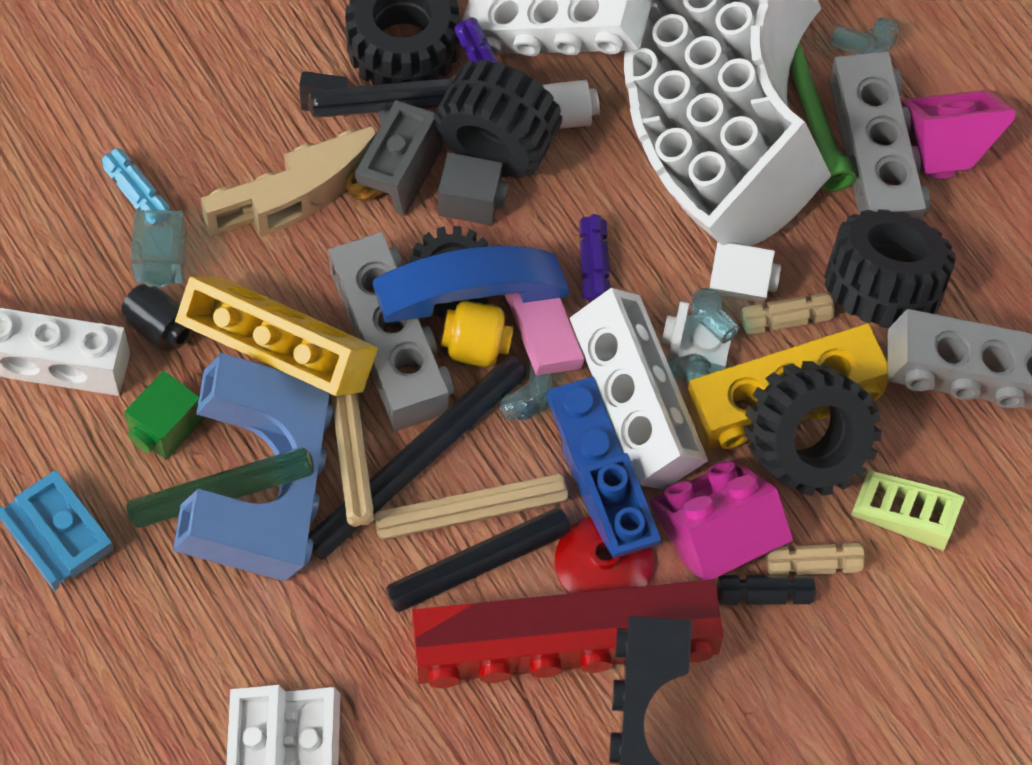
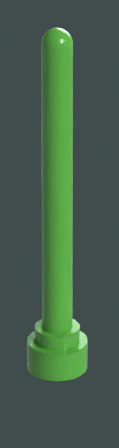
[790,42,857,192]

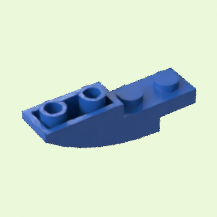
[546,376,662,559]

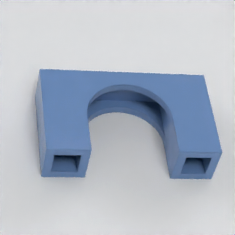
[173,353,333,581]

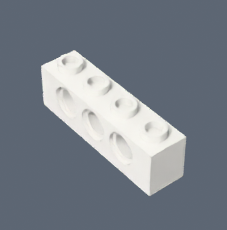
[463,0,652,57]
[569,288,708,490]
[0,308,130,396]

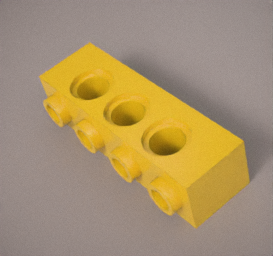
[175,276,378,396]
[685,323,888,451]

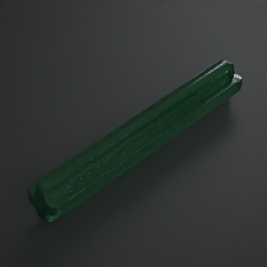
[126,447,314,528]

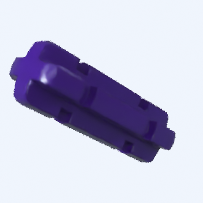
[455,17,498,63]
[579,214,610,303]

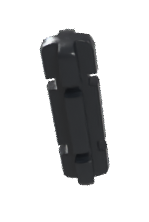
[717,575,816,605]

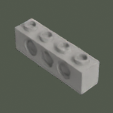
[829,51,930,220]
[328,232,454,432]
[888,309,1032,409]

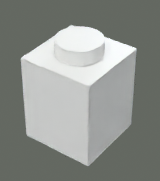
[708,242,781,303]

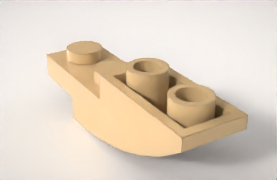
[200,126,376,237]

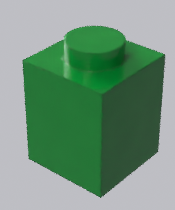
[124,370,205,460]

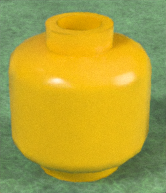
[440,300,513,368]

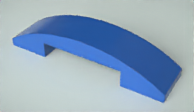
[373,246,570,323]

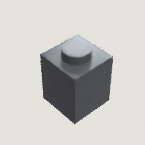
[438,152,509,226]

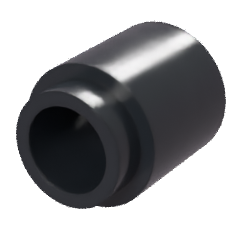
[121,284,193,351]

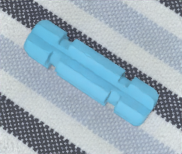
[102,148,171,227]

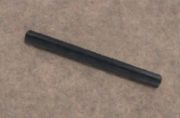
[308,355,527,559]

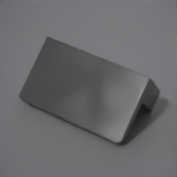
[355,100,443,216]

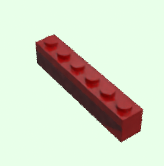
[412,579,724,688]

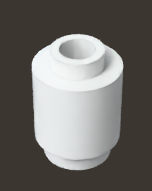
[542,80,600,129]

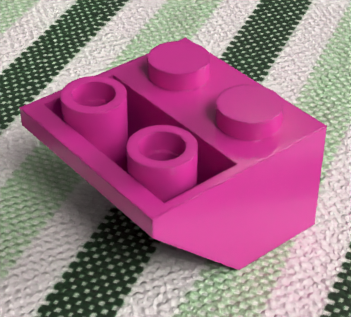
[649,460,793,580]

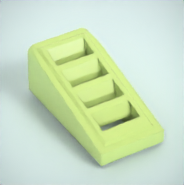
[851,470,965,551]

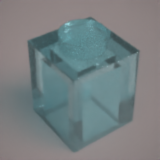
[131,210,187,287]

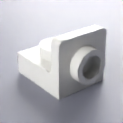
[662,301,734,373]

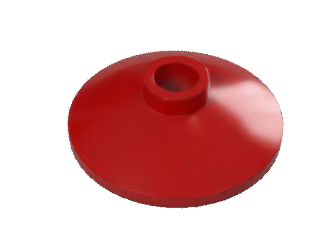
[554,517,654,594]

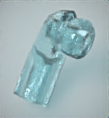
[830,17,898,55]
[690,288,739,344]
[667,353,711,385]
[500,363,553,421]

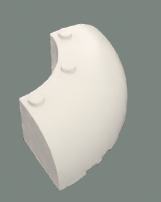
[624,0,831,246]

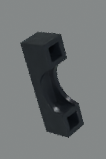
[609,616,692,765]

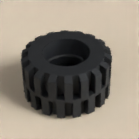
[345,0,460,85]
[433,60,563,179]
[824,209,956,328]
[744,361,882,496]

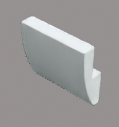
[226,685,341,765]

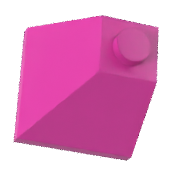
[900,90,1015,179]

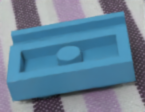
[0,470,114,591]

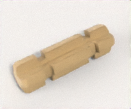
[741,292,835,334]
[766,543,865,576]

